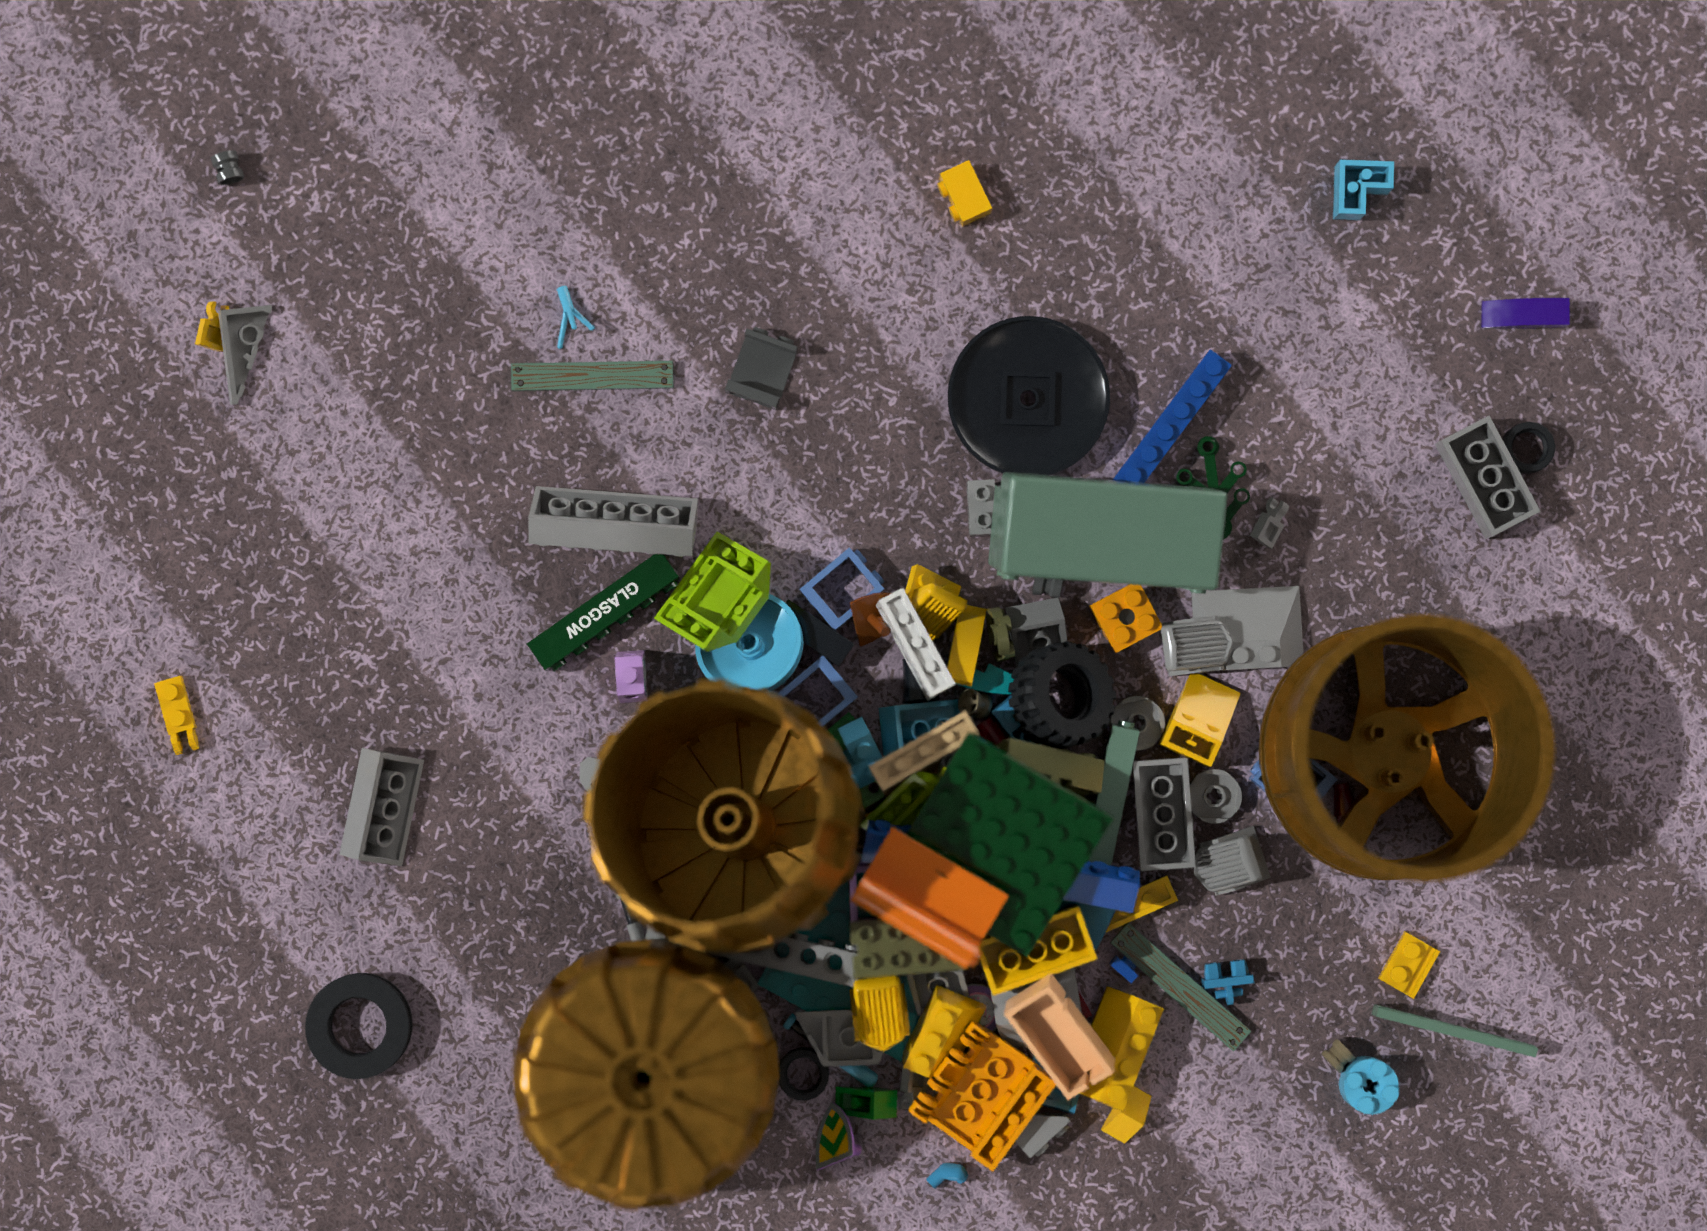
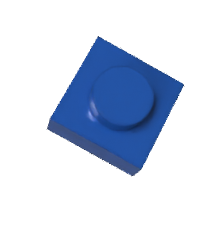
[1108,955,1139,983]

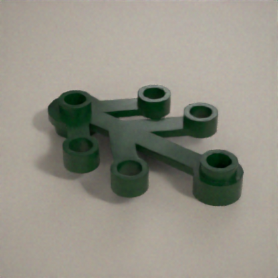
[1176,436,1250,540]

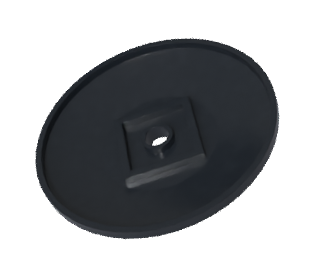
[947,316,1110,476]

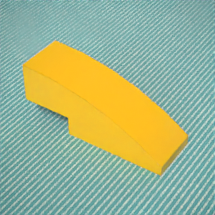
[947,605,986,686]

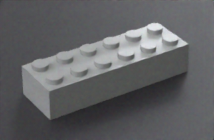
[528,486,698,557]

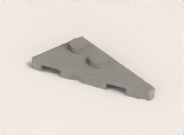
[218,305,272,405]

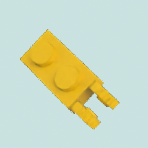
[154,676,200,755]

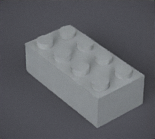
[1435,416,1541,539]

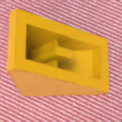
[1101,1086,1152,1144]

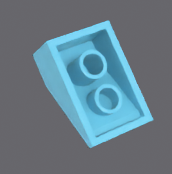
[878,699,961,757]

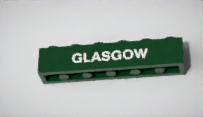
[527,554,680,672]

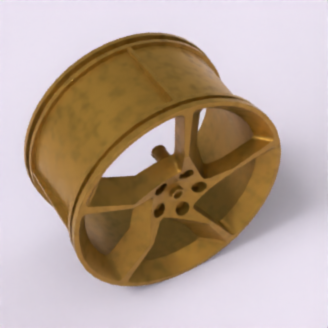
[1259,614,1555,882]

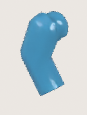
[926,1162,968,1189]

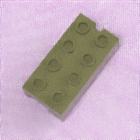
[849,919,965,979]

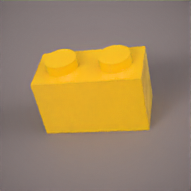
[937,160,992,227]

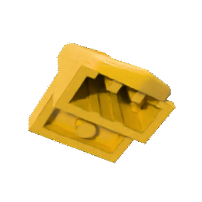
[905,564,968,641]
[849,976,910,1051]

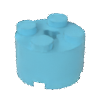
[1339,1056,1399,1114]

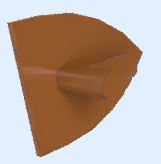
[849,592,892,647]

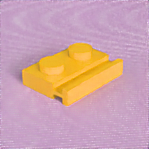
[1378,931,1440,999]

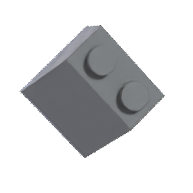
[1005,597,1067,668]

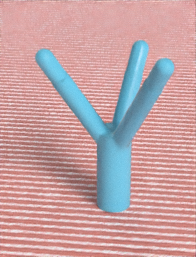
[557,286,594,349]

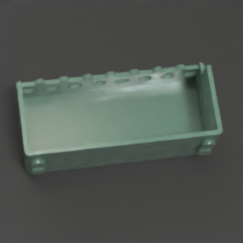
[988,472,1227,594]

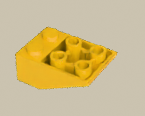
[1158,673,1241,767]

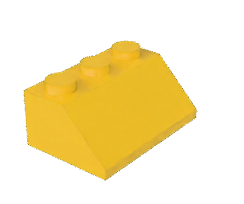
[903,985,986,1078]

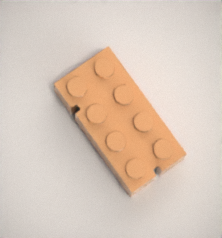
[1004,973,1115,1100]

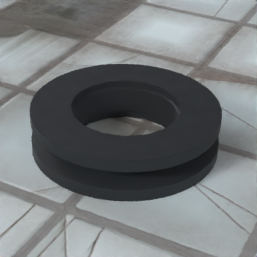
[305,973,413,1079]

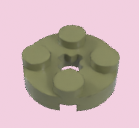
[986,607,1015,662]

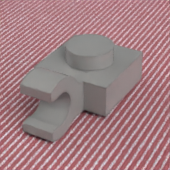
[1250,497,1289,549]
[899,1068,929,1109]

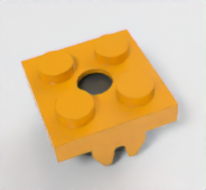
[1089,584,1162,653]

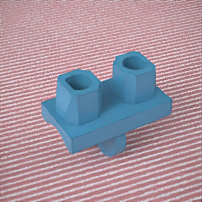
[1201,959,1254,1005]

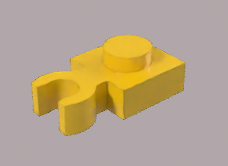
[195,301,229,352]

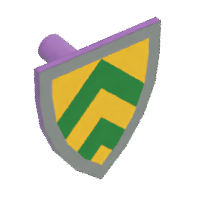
[815,1102,862,1170]

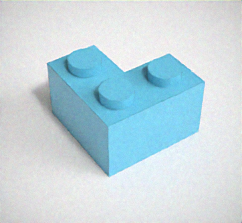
[1333,160,1394,220]
[838,717,883,789]

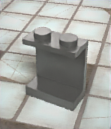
[725,327,798,410]

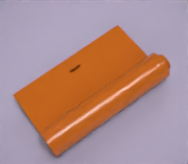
[849,827,1008,969]

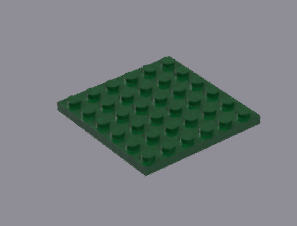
[906,731,1114,957]

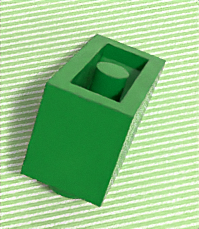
[835,1086,897,1120]

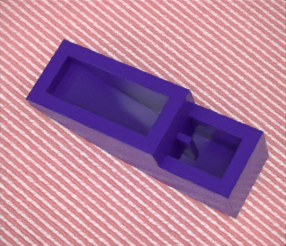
[1481,298,1570,329]

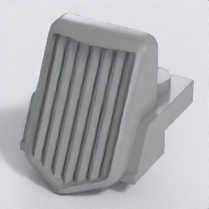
[1161,616,1234,676]
[1193,826,1271,896]

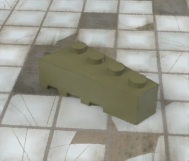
[994,738,1105,796]

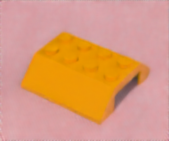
[908,1021,1056,1172]

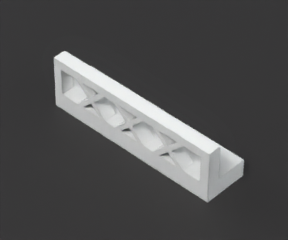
[876,588,955,701]

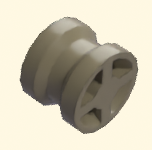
[958,689,992,719]
[1321,1039,1356,1073]

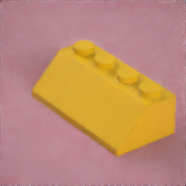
[978,904,1097,996]
[1079,986,1164,1112]

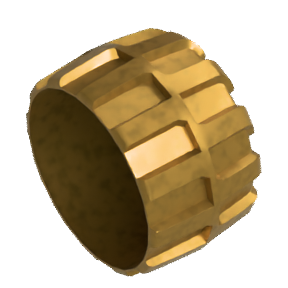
[582,679,865,953]
[512,939,779,1211]

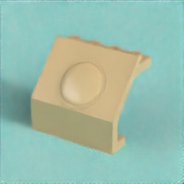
[869,711,979,797]

